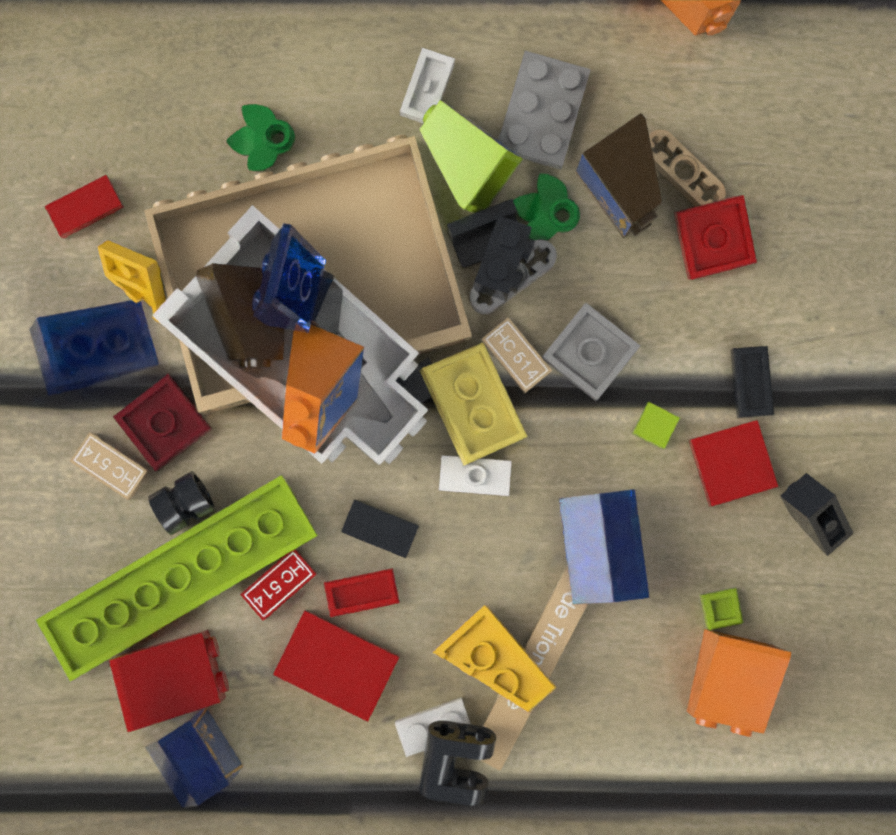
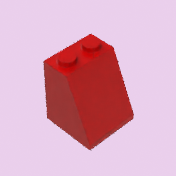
[109,629,229,733]

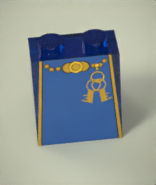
[145,707,244,808]

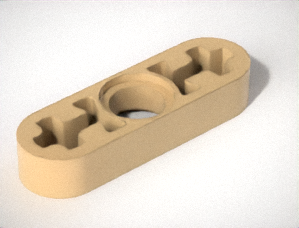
[649,129,726,206]

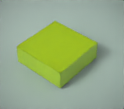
[632,402,680,449]
[700,588,744,630]

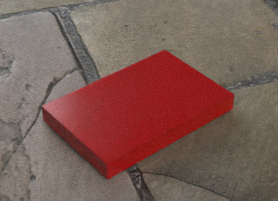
[273,610,400,722]

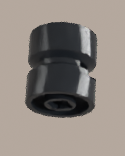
[148,471,215,535]

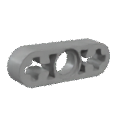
[470,240,557,314]

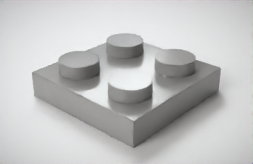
[542,303,640,401]

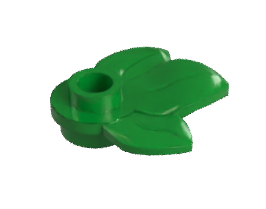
[226,104,295,172]
[513,173,580,241]

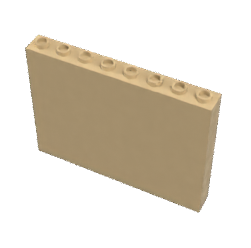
[144,135,472,415]

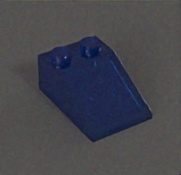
[252,223,326,333]
[29,300,159,396]

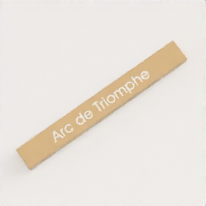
[481,502,632,771]

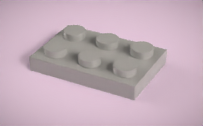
[499,51,591,170]

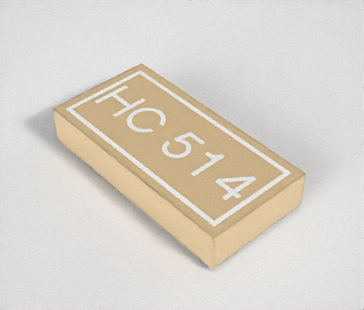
[481,317,552,393]
[70,432,150,500]

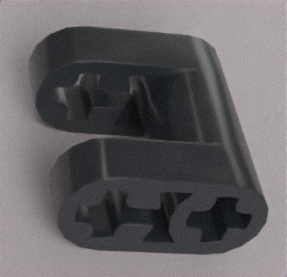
[419,720,497,805]

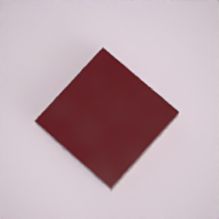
[113,374,212,472]

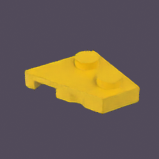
[98,240,166,323]

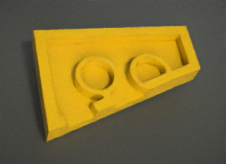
[433,605,557,712]

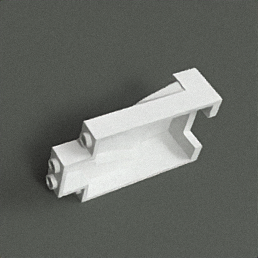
[152,205,428,465]

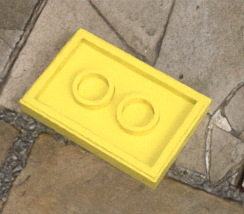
[420,343,527,466]

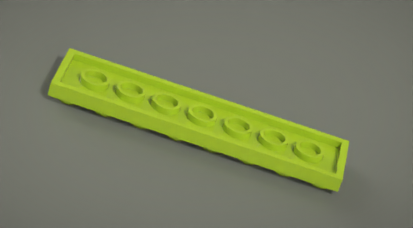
[36,475,318,682]

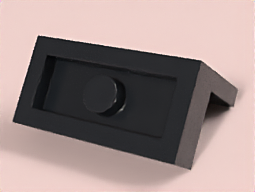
[447,199,518,268]

